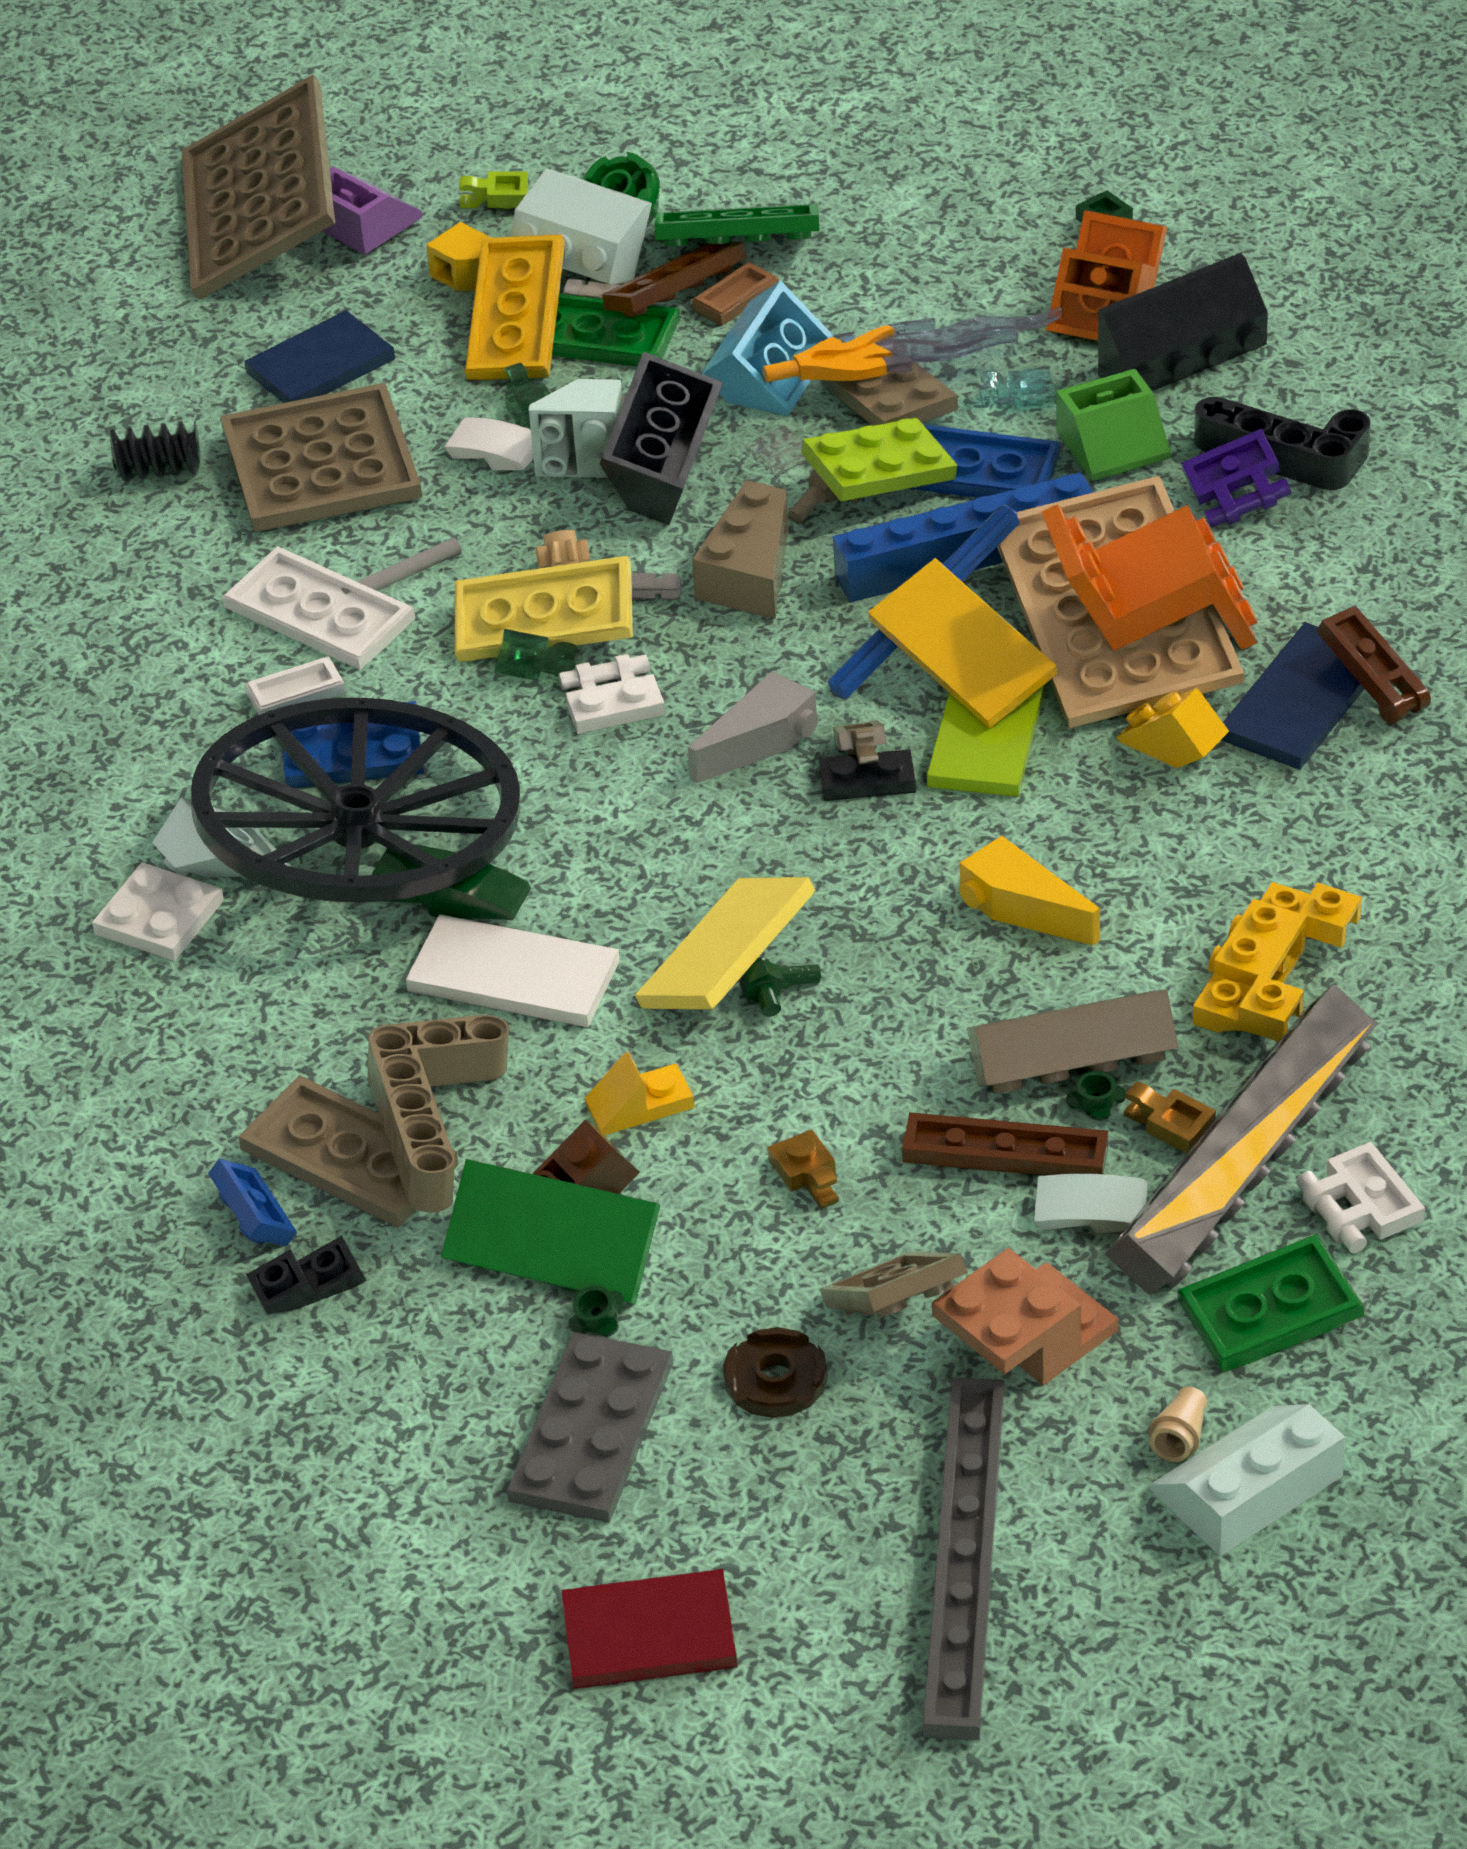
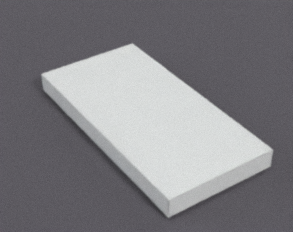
[222,546,415,670]
[406,914,620,1027]

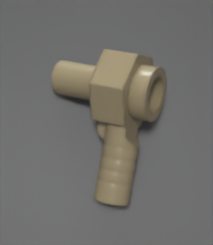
[788,469,862,524]

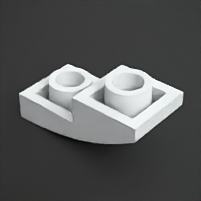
[445,418,534,471]

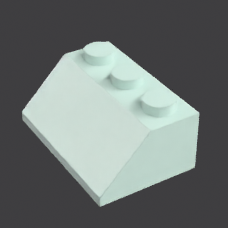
[509,169,652,284]
[1150,1404,1345,1556]

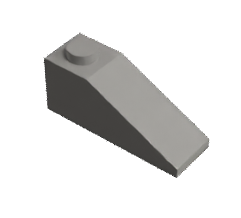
[688,671,818,783]

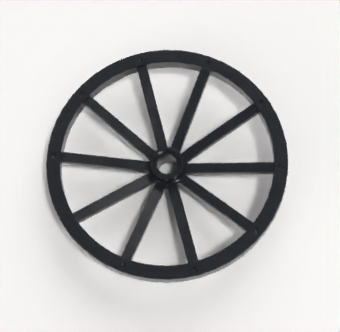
[191,697,520,903]

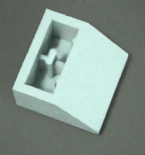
[529,379,623,478]

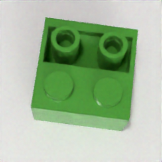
[1056,369,1171,481]

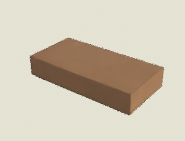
[692,262,779,326]

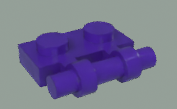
[1181,429,1292,528]

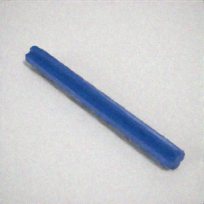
[828,505,1020,699]

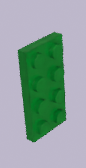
[655,204,820,246]

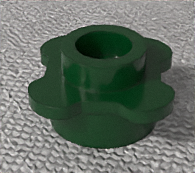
[1067,1071,1126,1121]
[568,1286,625,1337]

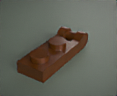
[1316,605,1431,724]

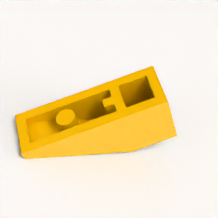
[959,836,1100,946]

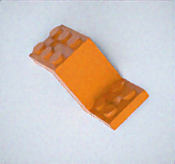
[1042,504,1258,651]

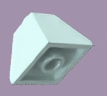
[152,797,292,877]

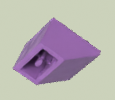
[322,166,423,255]

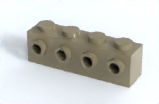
[967,989,1179,1094]

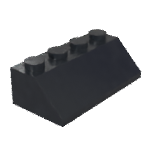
[1098,253,1268,391]
[599,352,723,525]

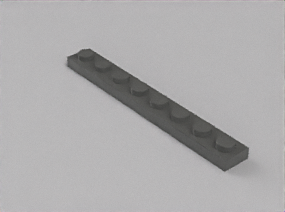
[923,1377,1005,1740]

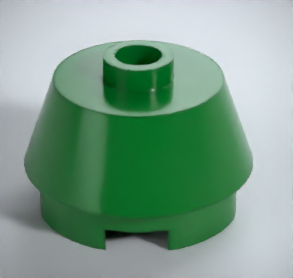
[584,152,660,226]

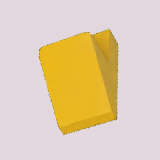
[585,1052,694,1136]

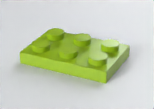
[801,418,958,502]

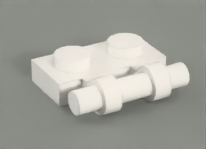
[558,654,665,734]
[1296,1142,1425,1253]

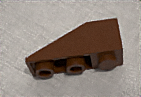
[532,1120,640,1194]

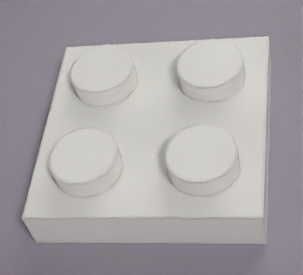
[92,862,224,961]

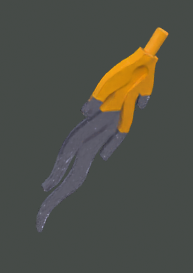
[762,307,1062,383]

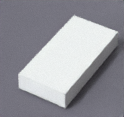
[245,656,346,715]

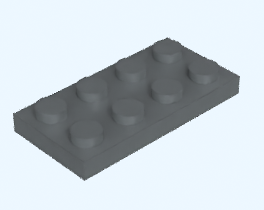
[507,1332,673,1523]

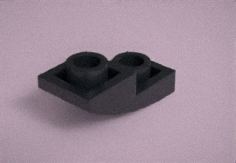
[246,1236,367,1314]

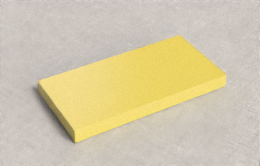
[455,556,633,661]
[635,877,815,1010]

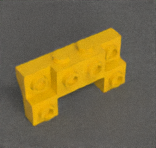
[1193,882,1362,1042]

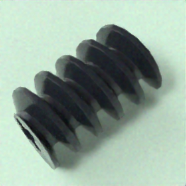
[110,420,201,481]

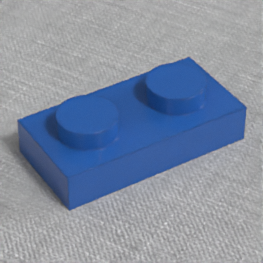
[208,1158,297,1247]

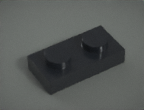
[819,750,916,801]

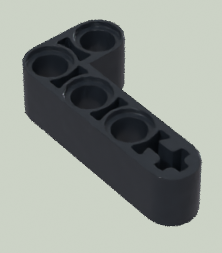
[1194,397,1371,490]

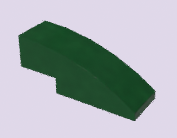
[372,844,531,920]

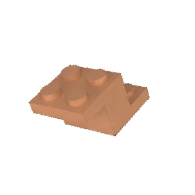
[932,1247,1119,1386]

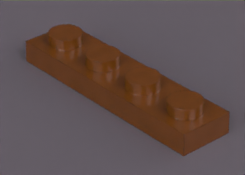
[602,241,747,317]
[902,1112,1108,1176]

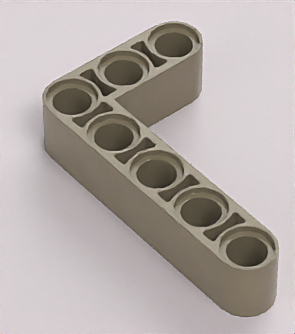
[368,1015,509,1213]

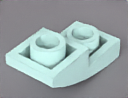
[1034,1174,1148,1234]

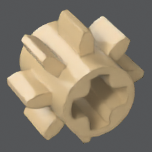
[536,530,590,569]

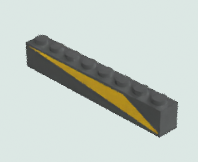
[1105,983,1378,1295]

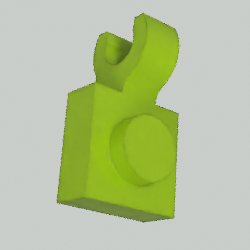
[459,171,529,209]

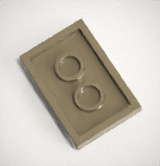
[821,344,958,426]
[820,1251,968,1317]

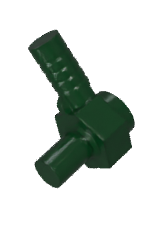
[739,957,821,1017]

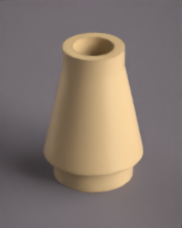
[1148,1387,1208,1462]

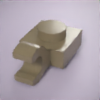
[833,720,886,764]

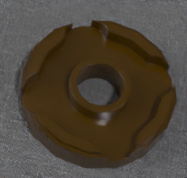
[723,1327,828,1418]

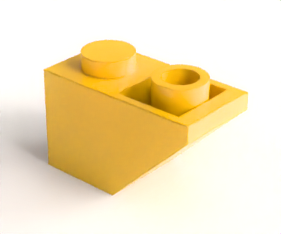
[426,222,491,292]
[1116,688,1229,768]

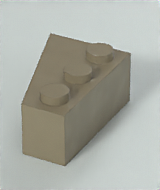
[692,480,788,619]

